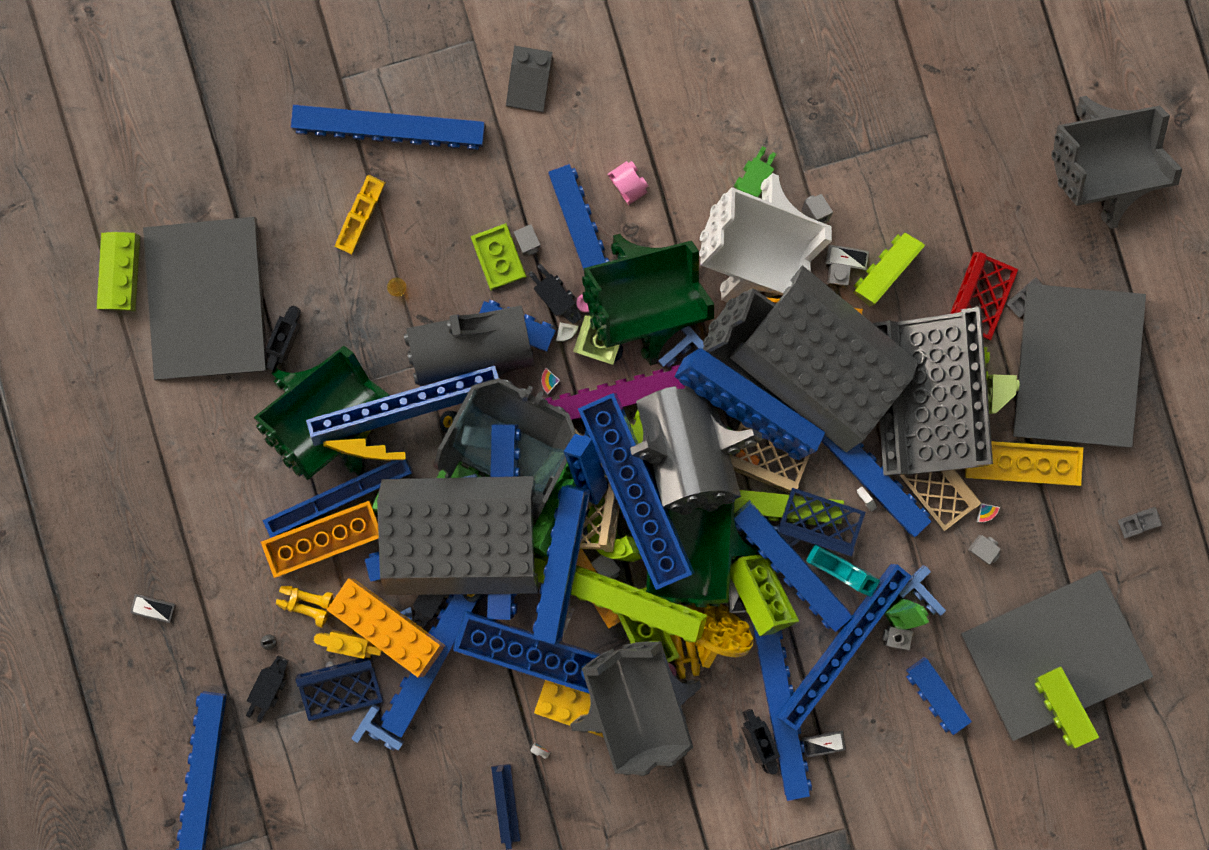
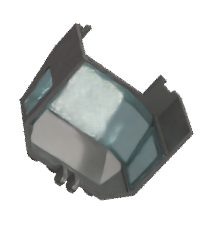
[434,378,576,519]

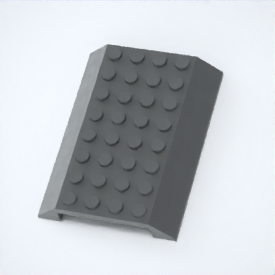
[729,265,918,452]
[873,307,993,475]
[377,476,539,595]

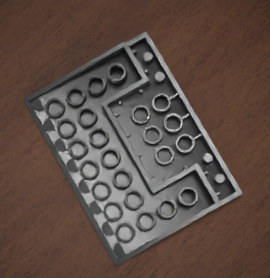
[143,217,268,380]
[1013,284,1146,447]
[961,570,1153,741]

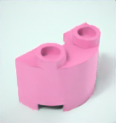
[607,161,648,206]

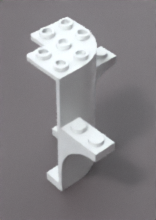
[699,173,832,302]

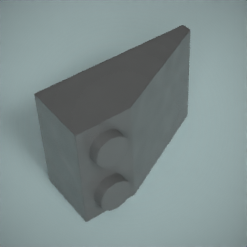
[506,46,553,112]

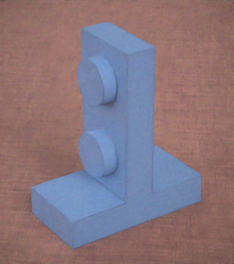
[658,326,704,367]
[899,565,946,616]
[351,704,404,751]

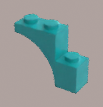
[806,545,880,597]

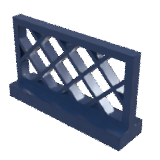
[777,487,866,556]
[295,655,383,721]
[491,764,521,850]

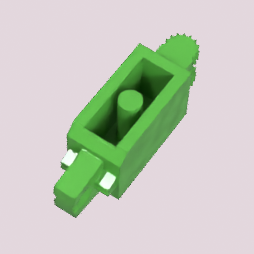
[734,146,776,197]

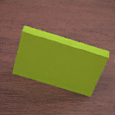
[470,223,526,290]

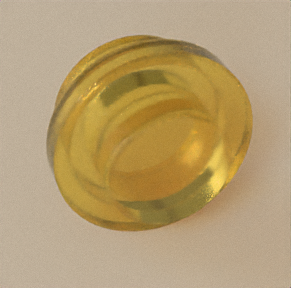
[387,277,406,297]

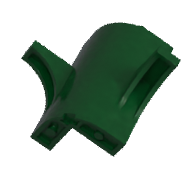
[582,234,714,366]
[254,346,390,480]
[646,481,757,607]

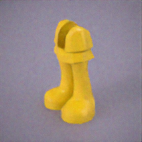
[276,586,334,628]
[670,635,701,679]

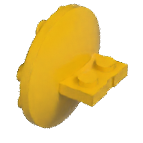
[685,603,753,668]

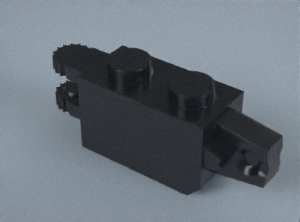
[528,263,582,325]
[265,305,302,371]
[413,594,450,628]
[246,655,289,723]
[741,709,780,775]

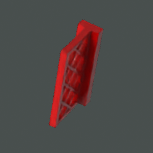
[950,252,1018,340]

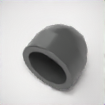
[261,634,277,650]

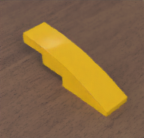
[335,175,386,255]
[323,439,406,461]

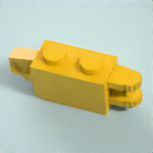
[313,630,382,659]

